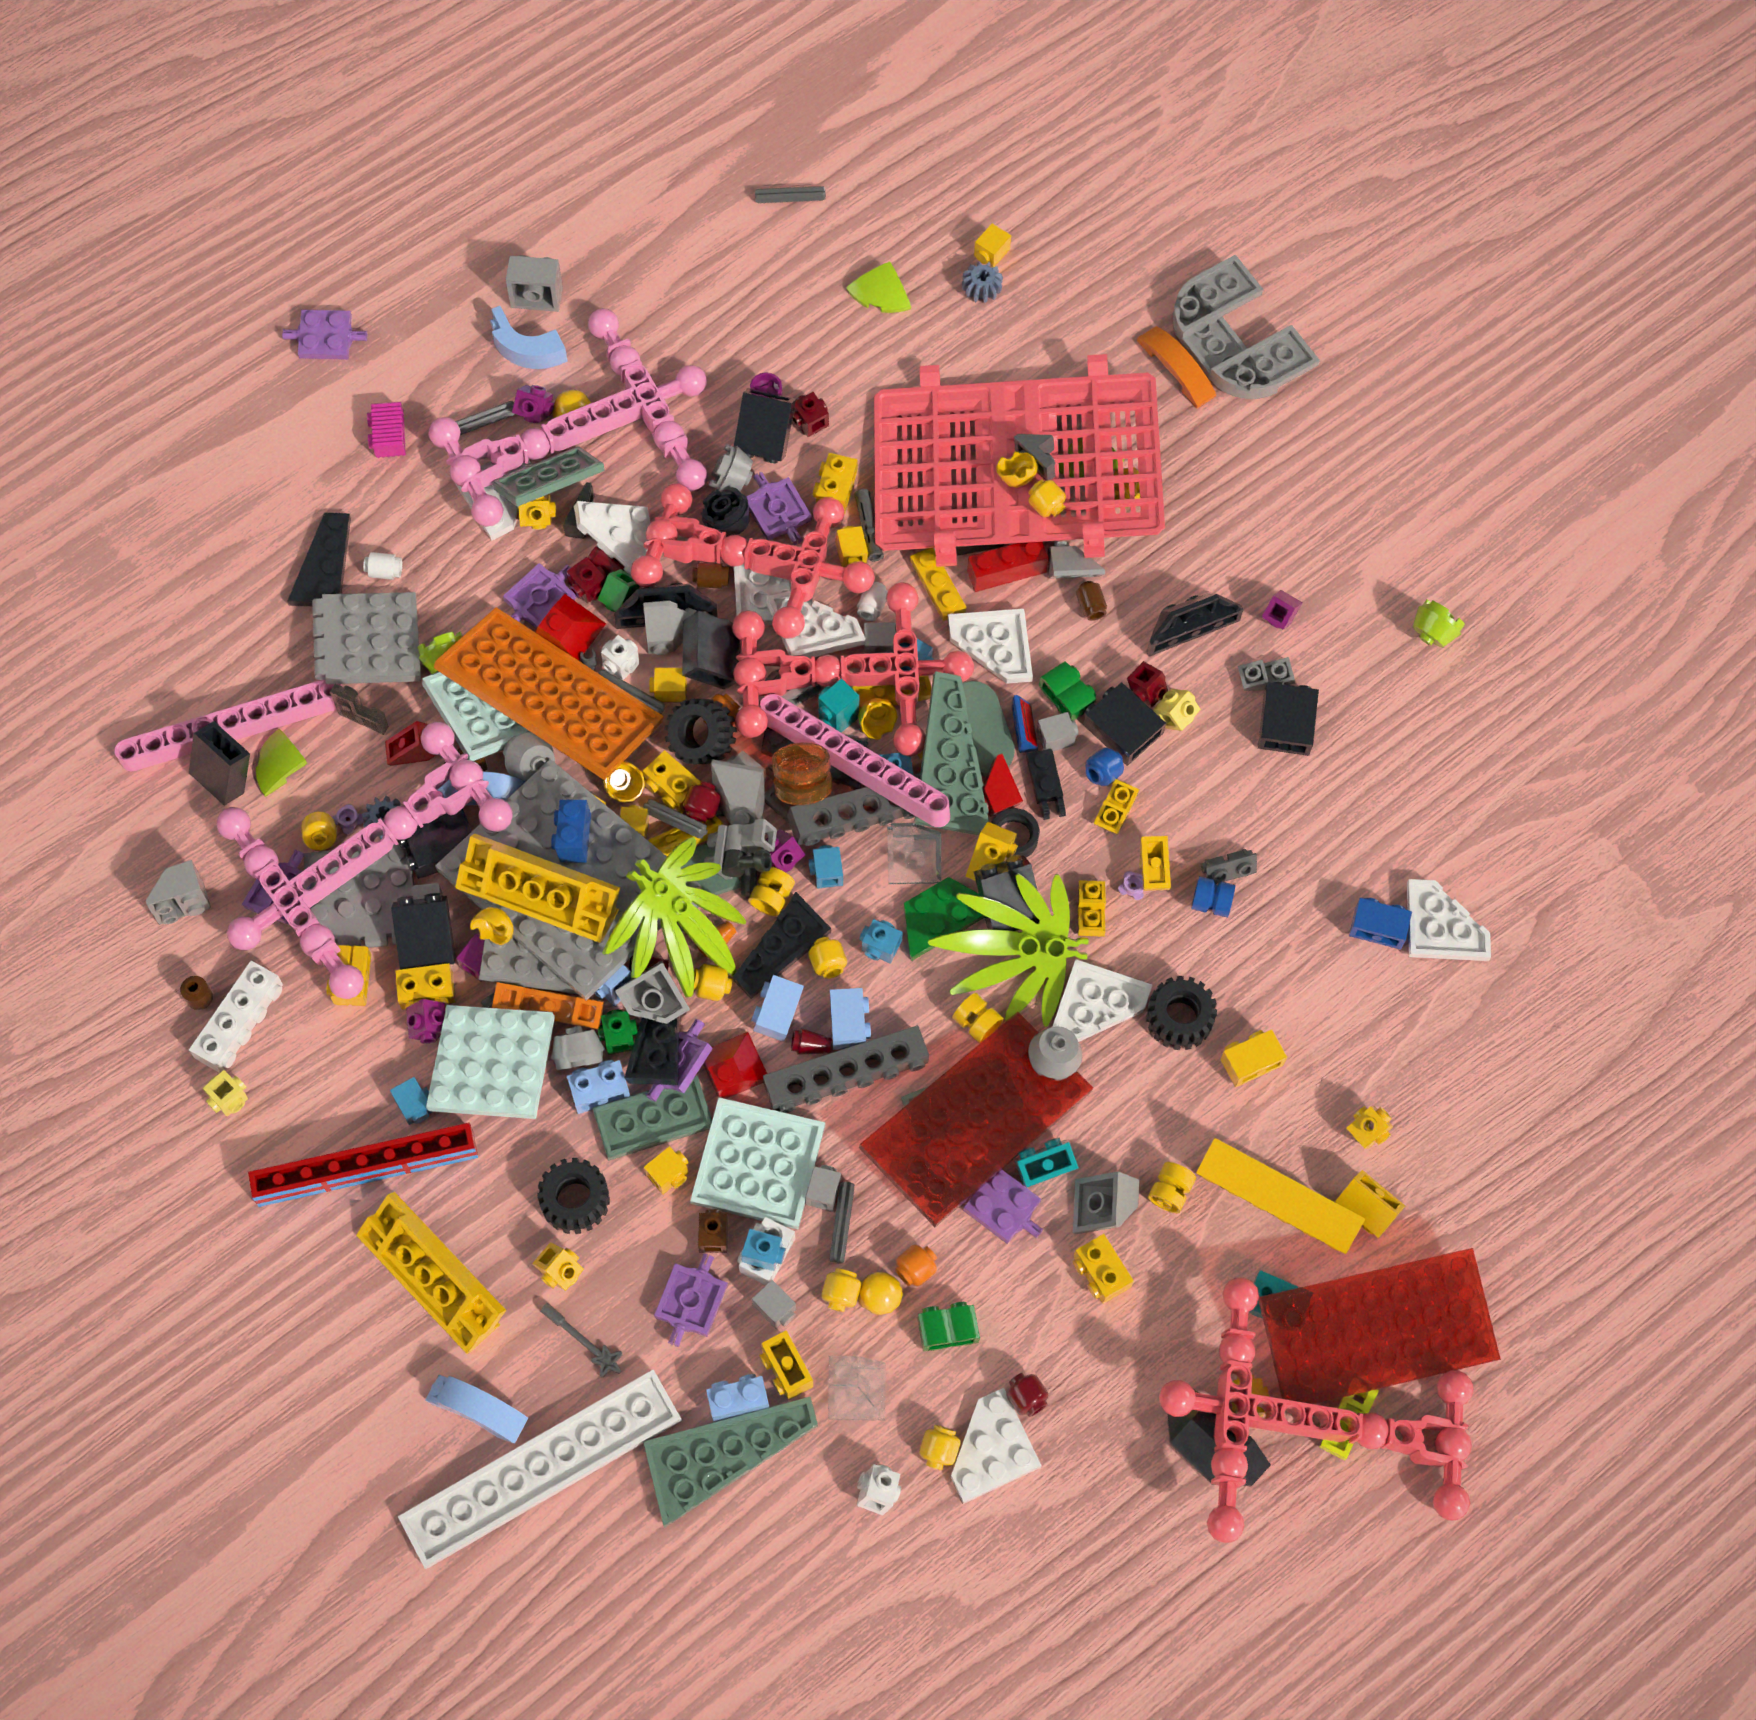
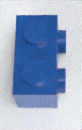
[551,799,591,863]
[1349,898,1412,950]

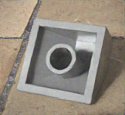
[1048,541,1105,579]
[711,760,765,825]
[1073,1172,1139,1234]

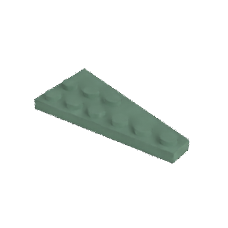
[914,671,989,836]
[643,1397,818,1528]

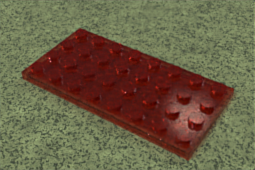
[859,1012,1093,1228]
[1258,1248,1501,1404]

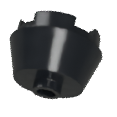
[701,487,750,537]

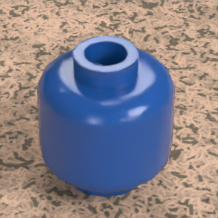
[1085,748,1124,786]

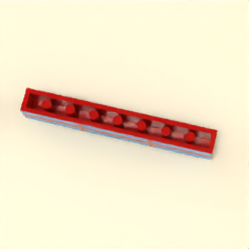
[248,1122,479,1207]

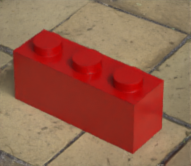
[967,542,1049,592]

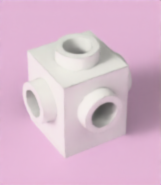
[601,635,639,680]
[857,1464,901,1515]

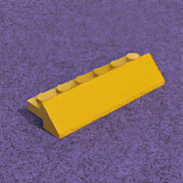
[455,834,620,943]
[1196,1138,1365,1254]
[356,1192,506,1354]

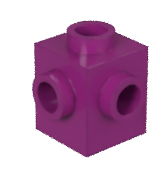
[512,385,554,423]
[765,829,805,873]
[406,999,445,1044]

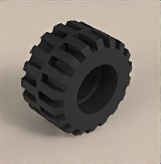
[664,699,737,764]
[1146,976,1217,1050]
[537,1158,610,1234]

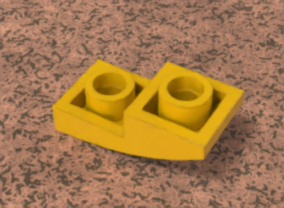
[1093,779,1139,835]
[1078,880,1106,937]

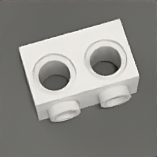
[737,1217,795,1285]

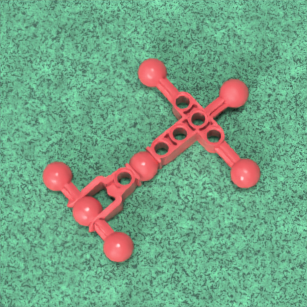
[630,483,875,639]
[732,582,974,757]

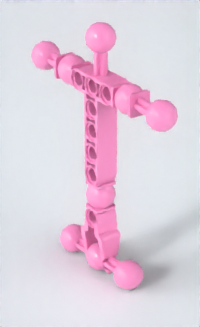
[428,308,708,527]
[216,722,513,999]

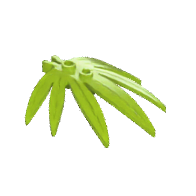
[602,837,746,998]
[928,873,1089,1027]

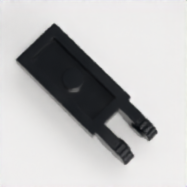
[1026,749,1066,820]

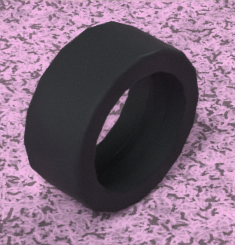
[991,808,1040,858]

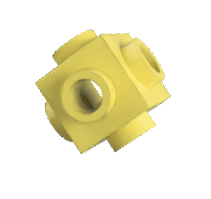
[1153,688,1201,731]
[203,1070,248,1117]

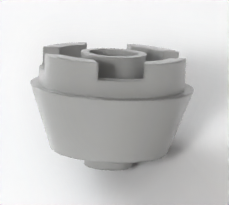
[708,444,753,492]
[503,731,555,781]
[551,1026,605,1070]
[1028,1026,1083,1080]

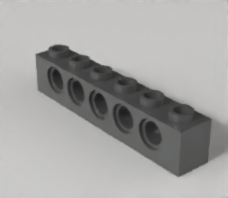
[787,773,920,846]
[763,1025,929,1113]

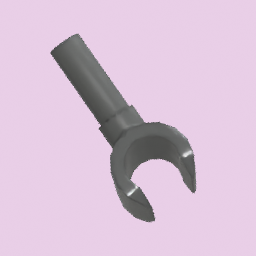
[580,649,597,671]

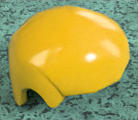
[552,390,591,418]
[996,451,1038,488]
[858,698,898,740]
[602,761,645,802]
[470,907,514,946]
[858,1272,903,1315]

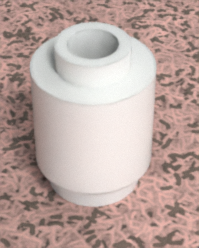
[364,552,402,580]
[857,582,888,621]

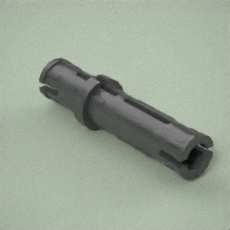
[854,489,884,562]

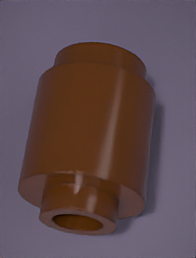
[692,562,729,589]
[1076,581,1107,621]
[180,976,213,1010]

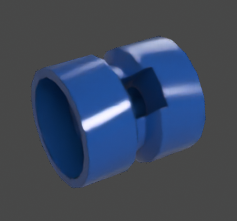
[1191,876,1236,918]

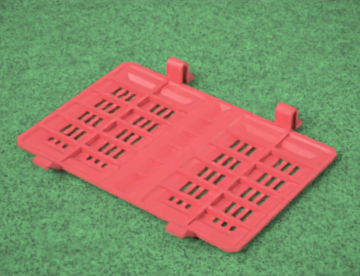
[874,354,1165,567]

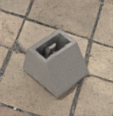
[146,860,211,925]

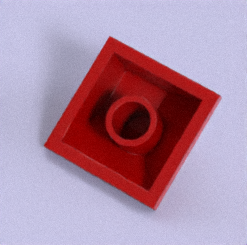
[535,594,607,661]
[703,1032,767,1099]

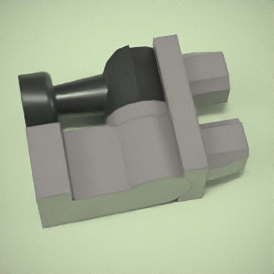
[704,819,777,880]

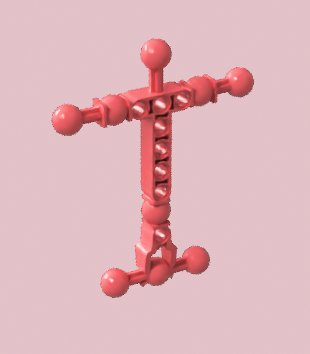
[1159,1277,1474,1543]

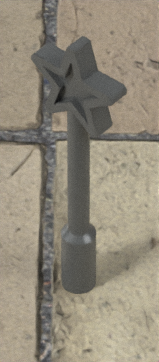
[540,1303,623,1378]

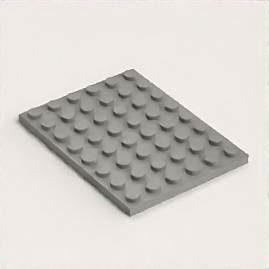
[435,759,701,1001]

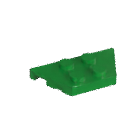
[904,877,985,961]

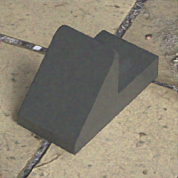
[1014,434,1055,480]

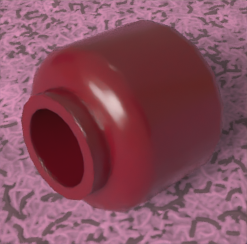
[683,781,721,823]
[1006,1373,1049,1417]

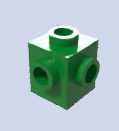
[598,1010,637,1055]

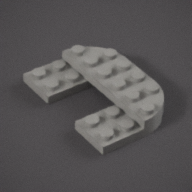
[1173,254,1320,399]

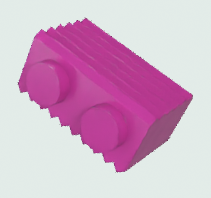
[367,401,406,458]

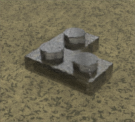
[330,684,389,735]

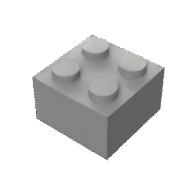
[506,255,563,312]

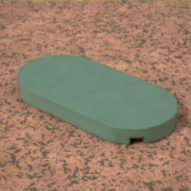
[963,681,1015,777]

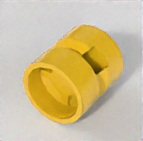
[748,867,795,916]
[952,993,1004,1044]
[1148,1161,1197,1214]

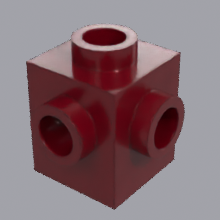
[792,392,829,437]
[566,557,607,604]
[1127,661,1168,708]

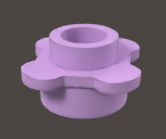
[333,804,364,834]
[1118,871,1144,900]

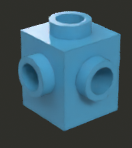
[859,919,903,964]

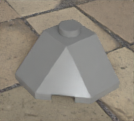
[643,601,696,655]
[615,961,690,1024]

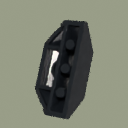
[614,583,718,629]
[1147,593,1244,657]
[1167,1389,1271,1487]

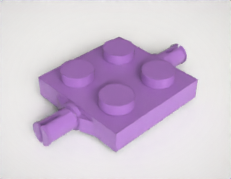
[282,310,368,360]
[746,472,812,545]
[503,563,576,629]
[242,850,312,924]
[646,1019,713,1102]
[961,1166,1043,1244]
[654,1253,728,1347]

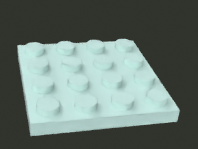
[422,672,529,761]
[426,1005,555,1119]
[690,1097,825,1230]

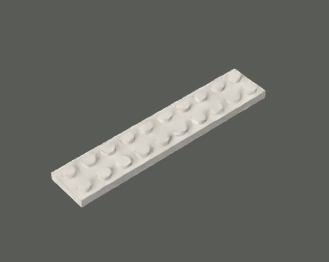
[398,1369,682,1569]

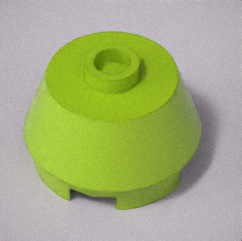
[1413,599,1465,648]
[417,631,463,675]

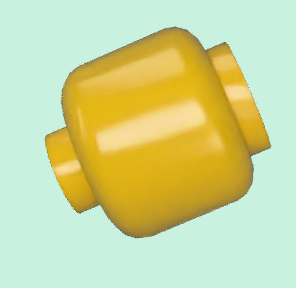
[1028,479,1066,517]
[301,811,337,851]
[809,937,847,979]
[694,964,732,1001]
[821,1268,861,1312]
[919,1425,961,1470]

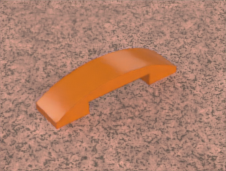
[1137,326,1216,409]
[492,982,604,1029]

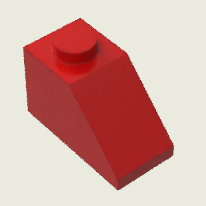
[385,721,437,766]
[982,753,1023,817]

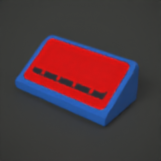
[1012,695,1038,753]

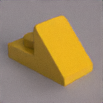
[1139,836,1171,891]

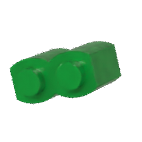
[1039,661,1096,721]
[917,1302,980,1351]

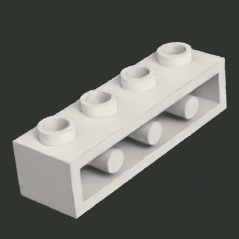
[189,961,283,1073]

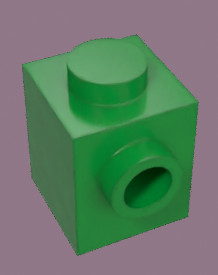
[598,569,640,612]

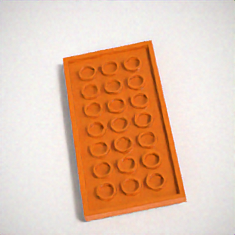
[434,607,664,780]

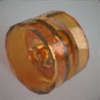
[772,742,833,805]

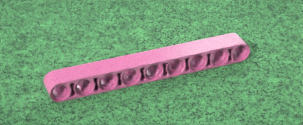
[115,680,346,771]
[760,694,950,827]

